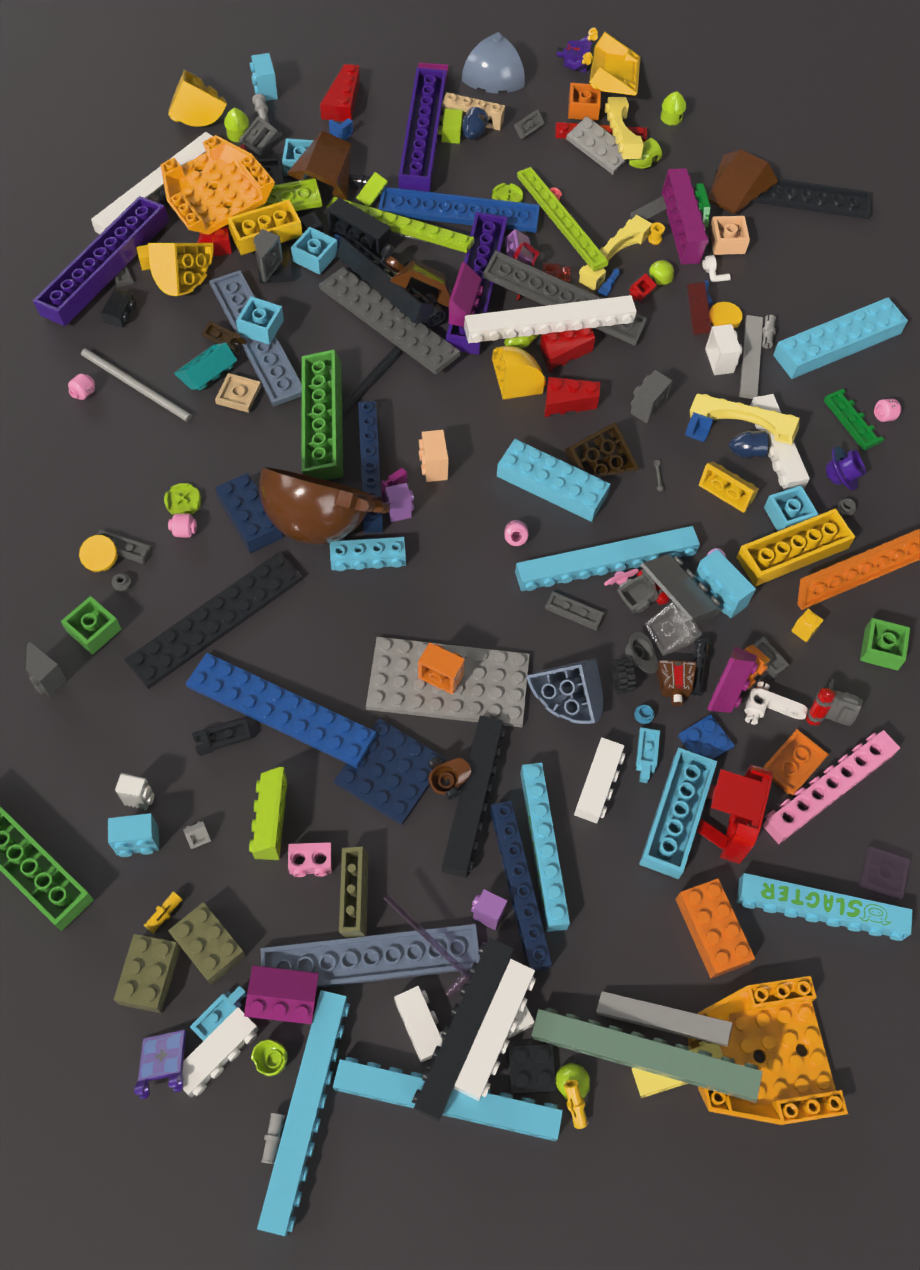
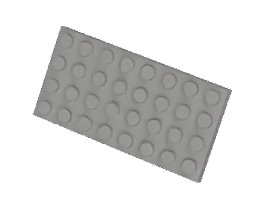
[366,637,529,728]

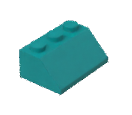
[174,342,237,390]

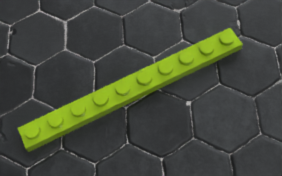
[517,167,608,272]
[326,197,475,253]

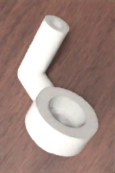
[703,255,730,282]

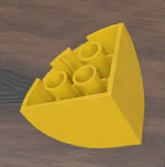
[168,69,227,127]
[148,243,213,296]
[492,346,546,399]

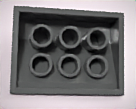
[640,554,723,625]

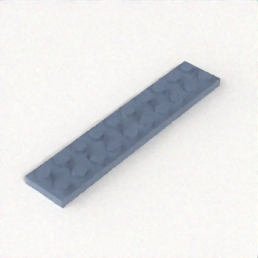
[209,270,302,407]
[260,924,480,988]

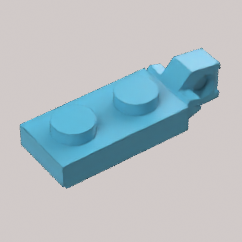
[636,727,660,783]
[190,986,247,1041]

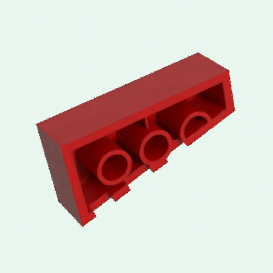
[320,64,360,122]

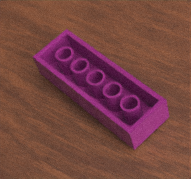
[661,168,709,265]

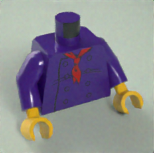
[556,28,598,73]

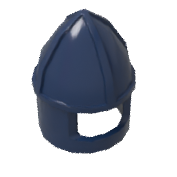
[462,107,488,140]
[728,430,768,459]

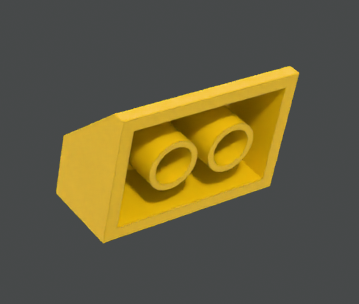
[698,462,759,513]

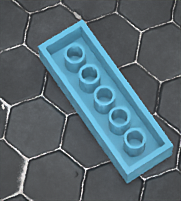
[497,439,610,522]
[639,747,717,879]

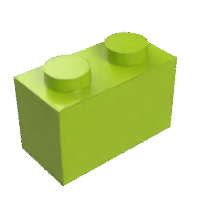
[439,108,463,144]

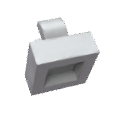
[183,821,211,849]

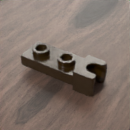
[201,321,247,355]

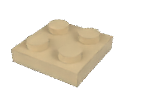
[215,373,261,413]

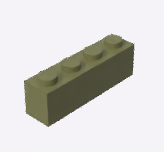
[339,847,369,939]

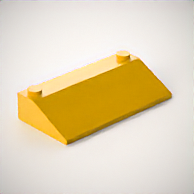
[589,32,640,96]

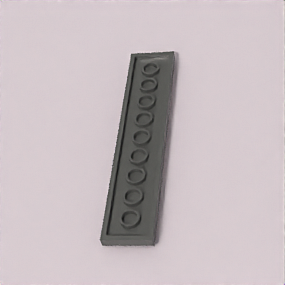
[482,250,647,346]
[319,267,460,375]

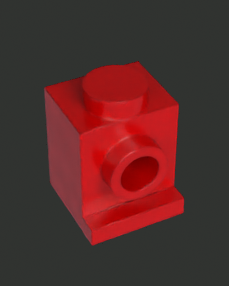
[629,273,657,302]

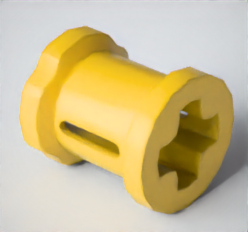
[648,222,665,245]

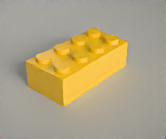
[227,199,302,255]

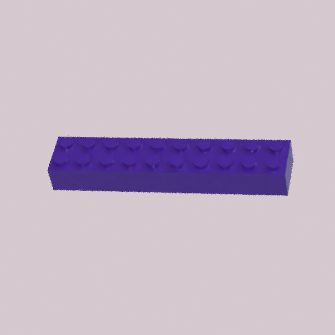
[399,67,446,192]
[33,196,170,326]
[446,212,508,355]

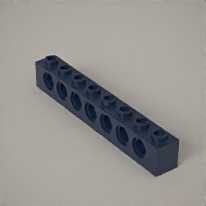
[358,401,383,534]
[490,801,552,973]

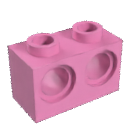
[288,843,332,877]

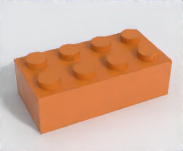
[675,879,755,979]

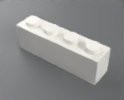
[574,737,625,824]
[182,1007,259,1098]

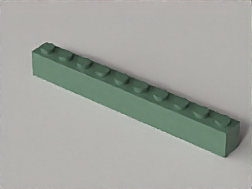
[531,1008,763,1103]

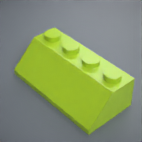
[249,767,287,860]

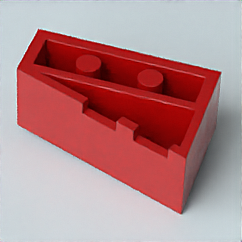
[540,328,595,372]
[544,377,600,418]

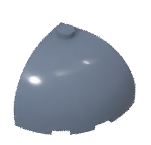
[462,32,525,93]
[526,658,603,724]

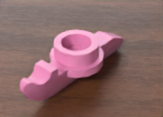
[604,568,638,586]

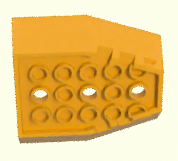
[160,135,275,235]
[688,976,848,1125]

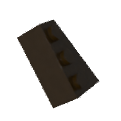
[565,422,640,477]

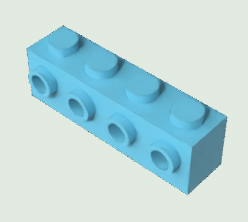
[330,537,406,571]

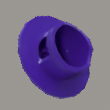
[826,446,866,491]

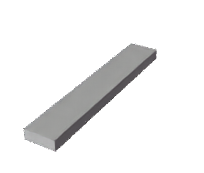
[739,315,763,399]
[596,991,733,1047]

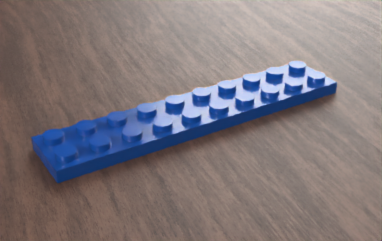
[378,187,540,233]
[186,653,377,768]

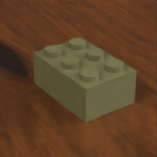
[168,902,246,986]
[114,934,180,1013]

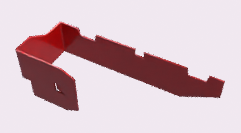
[513,242,540,301]

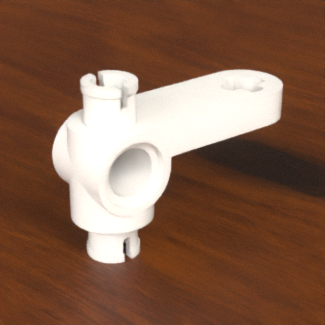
[744,682,808,725]

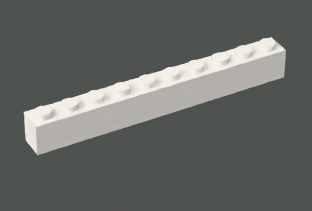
[91,132,213,234]
[464,295,636,343]

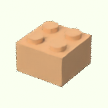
[709,216,750,255]
[419,430,448,482]

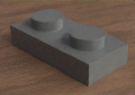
[514,109,544,139]
[753,637,789,678]

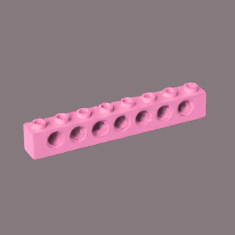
[762,730,900,844]

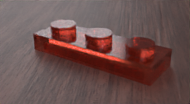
[687,282,711,335]

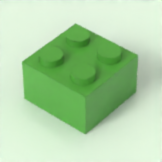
[61,596,122,655]
[860,618,910,671]

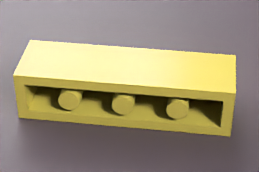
[632,1041,723,1098]

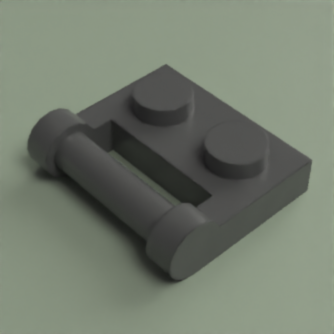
[239,116,279,157]

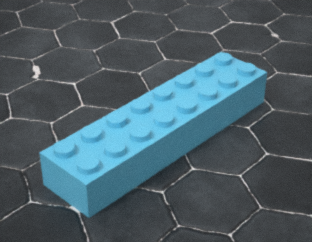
[773,297,908,379]

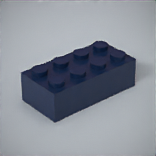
[215,472,283,554]

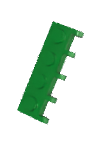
[823,389,885,451]

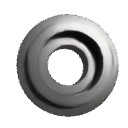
[837,499,856,516]
[112,573,131,592]

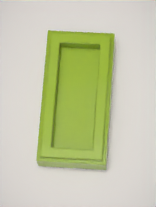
[356,172,388,207]

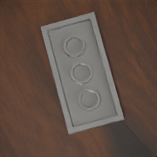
[566,116,628,175]

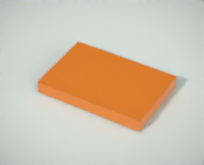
[763,729,829,797]

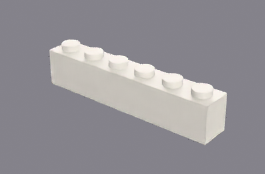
[750,394,810,491]
[454,959,536,1101]

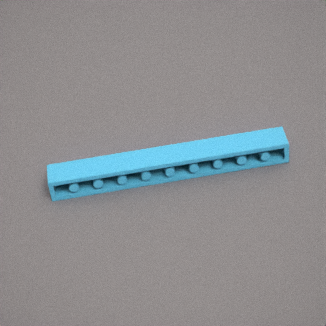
[515,526,700,591]
[257,990,350,1237]
[333,1057,563,1141]

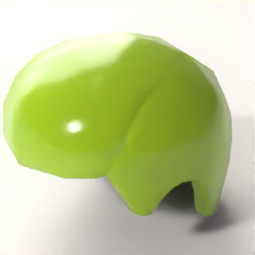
[649,260,674,285]
[251,1039,288,1076]
[556,1063,590,1100]

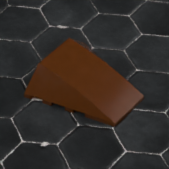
[287,130,351,200]
[708,149,778,214]
[390,260,451,307]

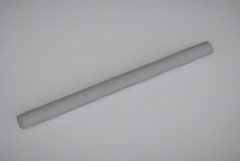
[81,348,192,422]

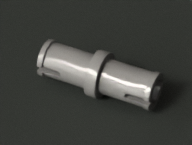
[762,315,776,348]
[261,1113,285,1164]

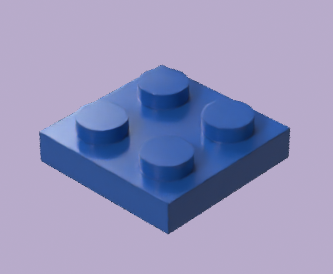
[678,715,735,760]

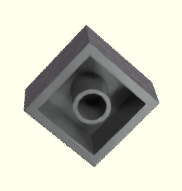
[630,370,672,423]

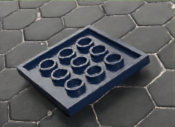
[334,718,446,826]

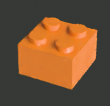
[568,83,601,121]
[418,642,465,695]

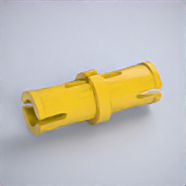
[144,892,183,934]
[564,1080,588,1129]

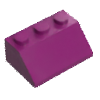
[449,262,483,327]
[707,646,758,713]
[244,965,318,1024]

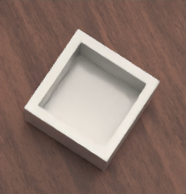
[705,324,742,375]

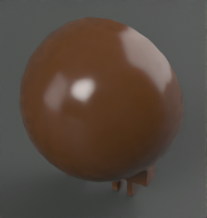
[259,466,390,544]

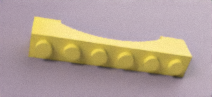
[605,97,643,159]
[579,215,652,292]
[690,394,799,445]

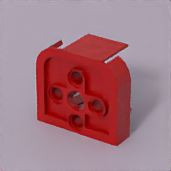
[697,764,773,864]

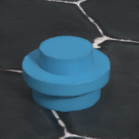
[634,705,654,724]

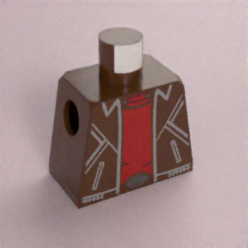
[656,660,696,706]

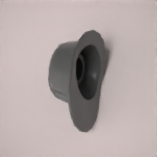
[625,632,658,674]

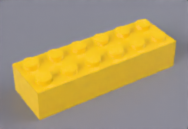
[736,508,855,587]

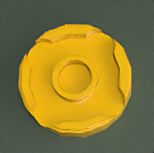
[709,302,742,328]
[79,535,118,572]

